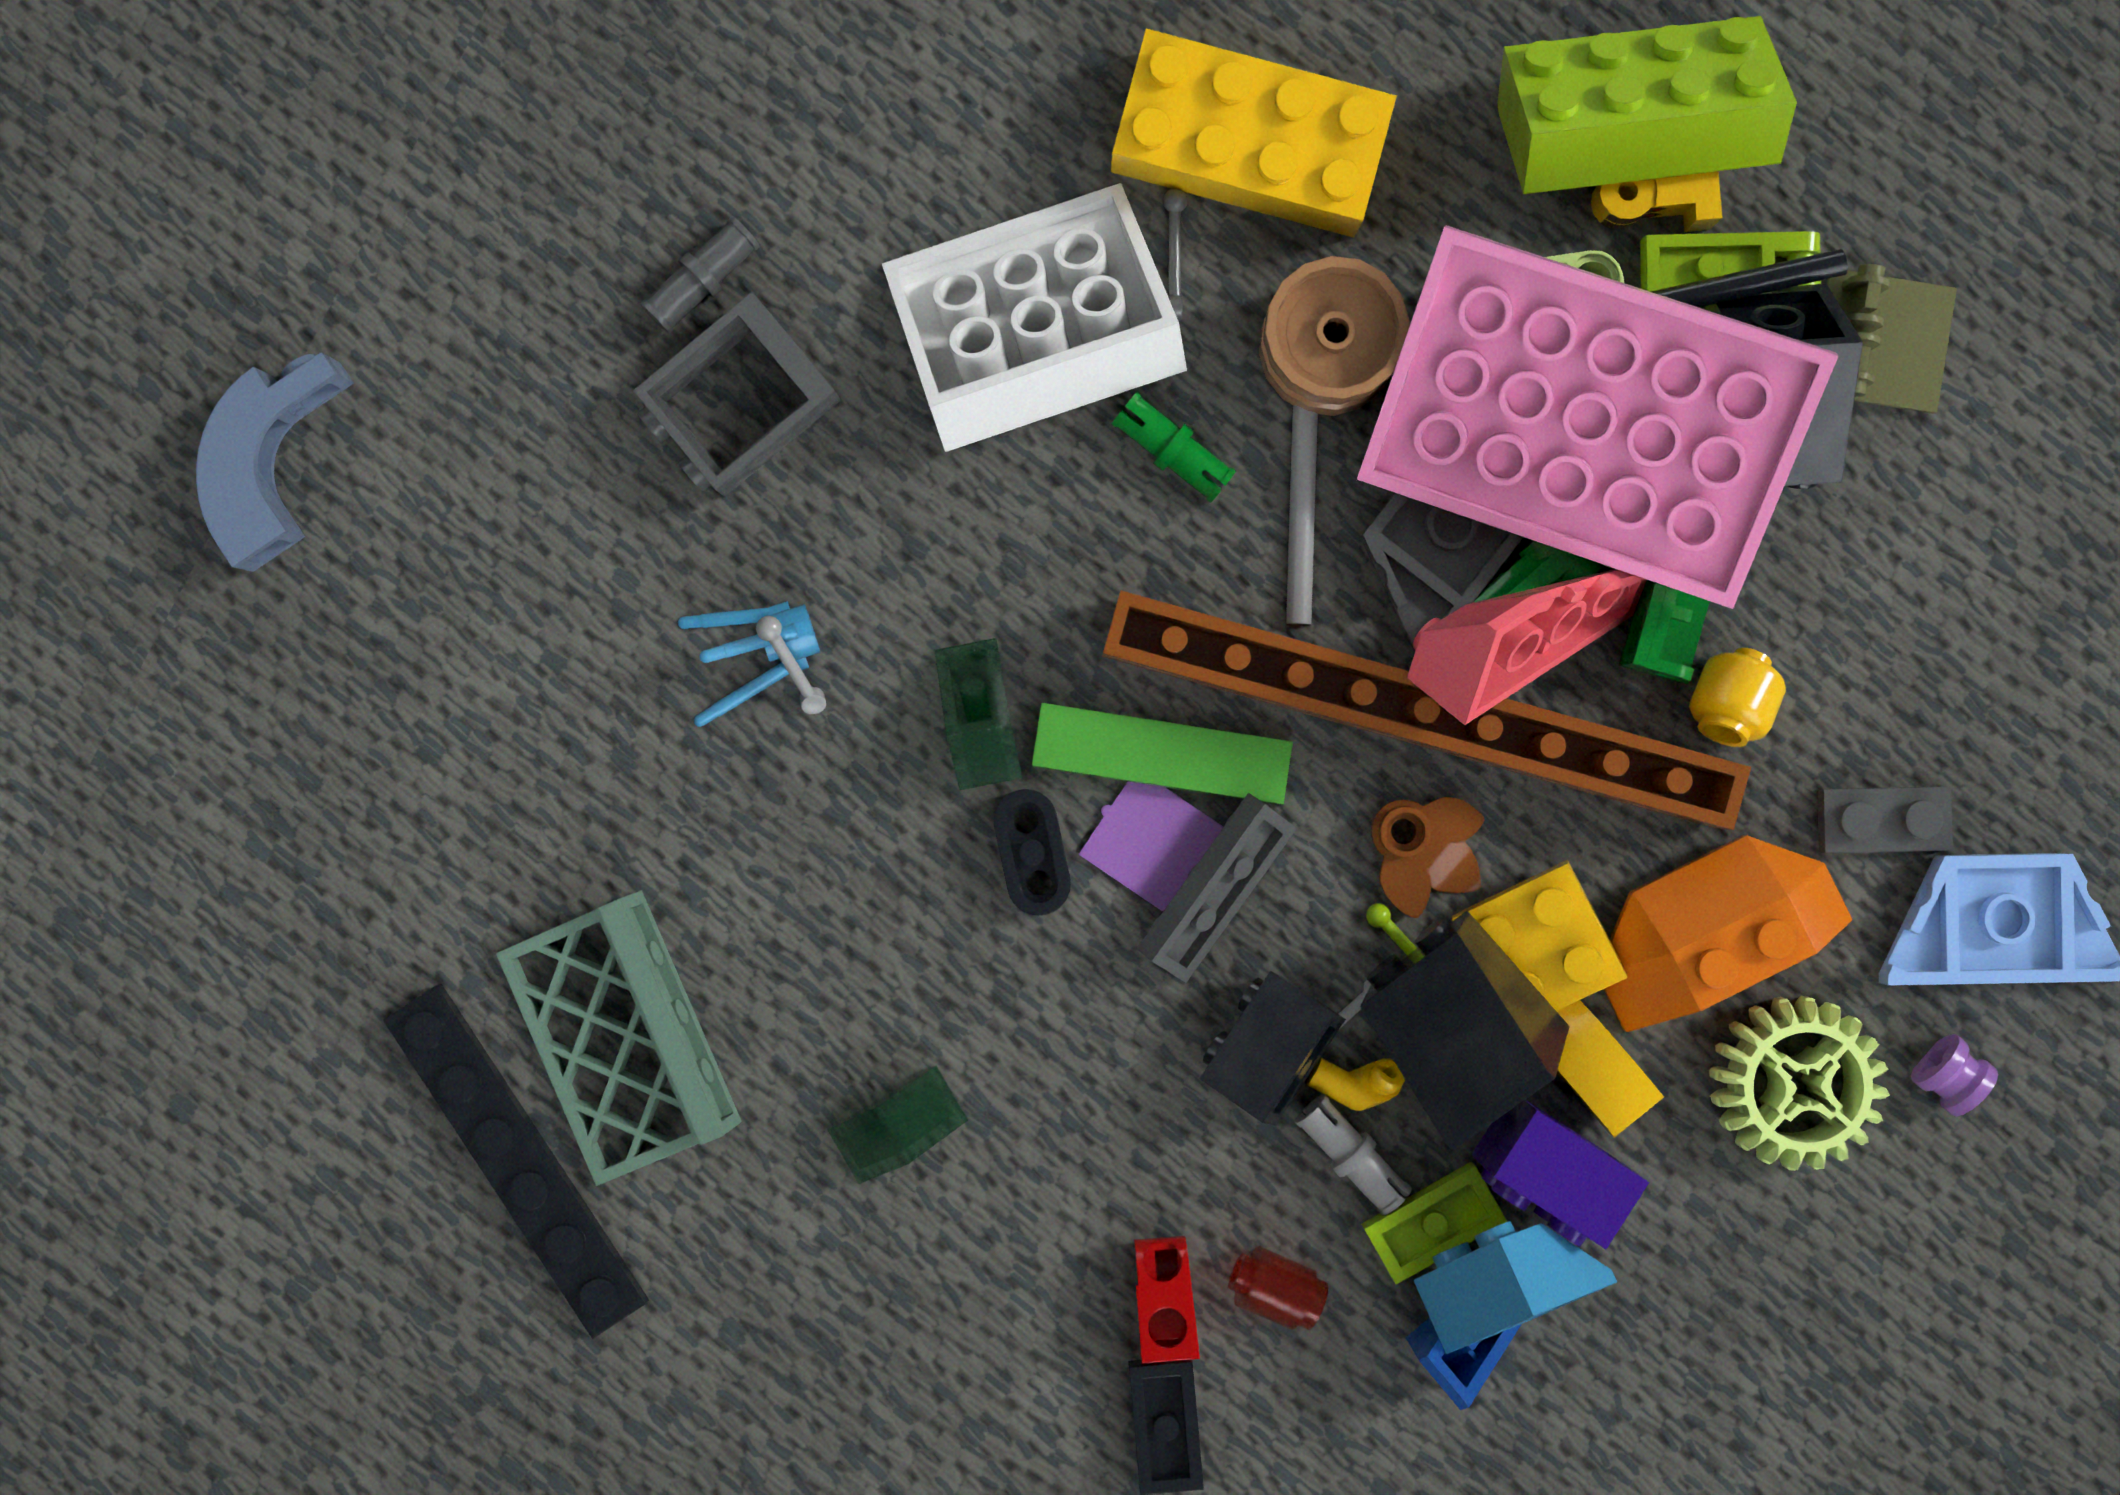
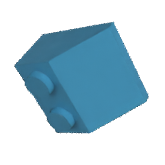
[1413,1221,1617,1354]

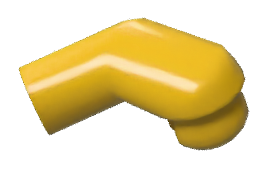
[1306,1057,1405,1111]

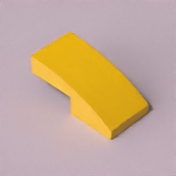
[1557,1000,1664,1138]

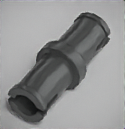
[640,216,760,334]

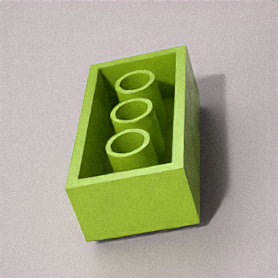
[1497,16,1797,194]

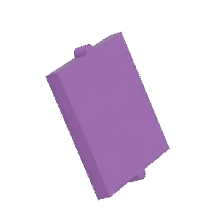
[1079,782,1224,911]

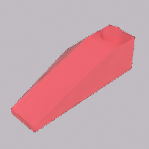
[1407,569,1647,725]

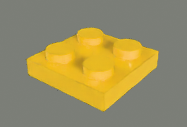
[1452,860,1628,1011]

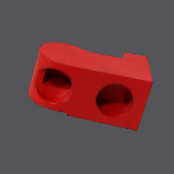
[1134,1236,1200,1363]

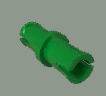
[1111,391,1236,503]

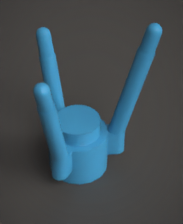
[678,601,820,727]

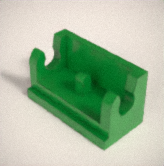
[1619,580,1710,685]

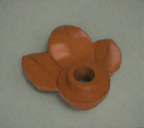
[1371,797,1485,918]

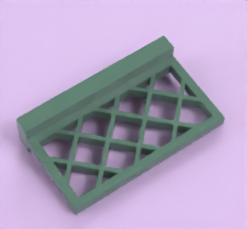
[496,890,742,1186]

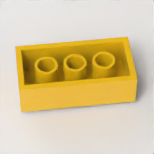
[1111,28,1397,238]

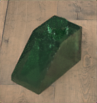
[934,638,1022,790]

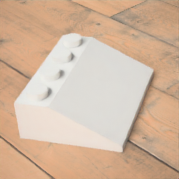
[882,183,1187,452]

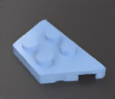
[1879,853,2120,985]

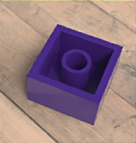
[1471,1100,1650,1249]

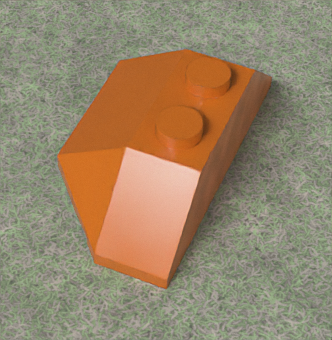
[1603,835,1853,1032]

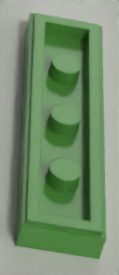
[1032,703,1293,805]

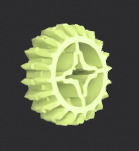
[1708,996,1890,1171]

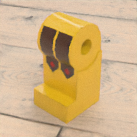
[1591,171,1723,232]

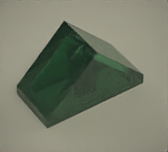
[827,1065,968,1184]

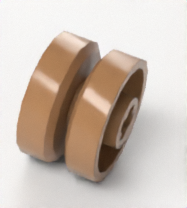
[1259,256,1410,416]

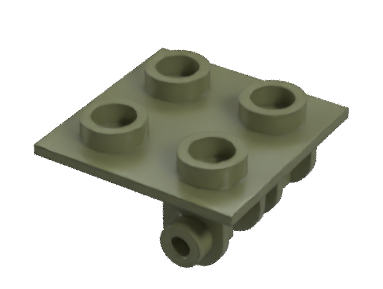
[1827,264,1957,414]

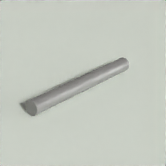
[1286,405,1318,625]

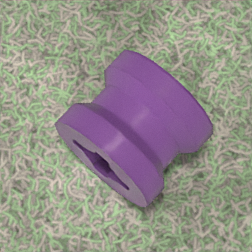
[1911,1034,1998,1117]

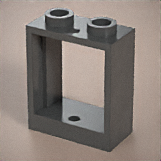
[633,292,841,497]

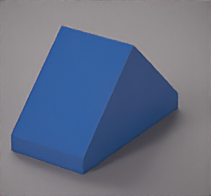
[1405,1317,1521,1410]

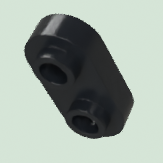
[994,789,1071,916]

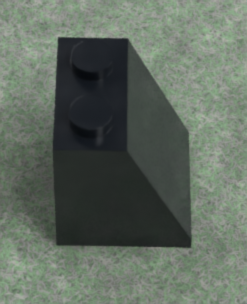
[1699,284,1863,489]
[1360,911,1570,1151]

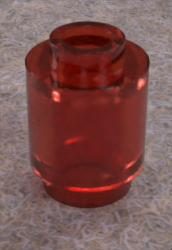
[1228,1246,1329,1330]

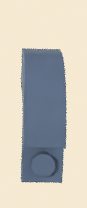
[196,352,354,572]

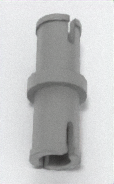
[1295,1094,1412,1216]

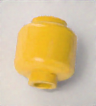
[1689,648,1786,747]

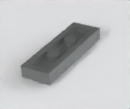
[1137,793,1297,983]

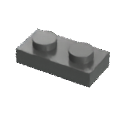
[1817,787,1953,853]

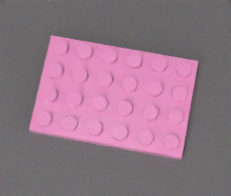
[1357,225,1838,609]

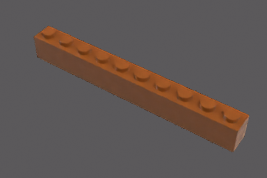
[1102,590,1751,830]

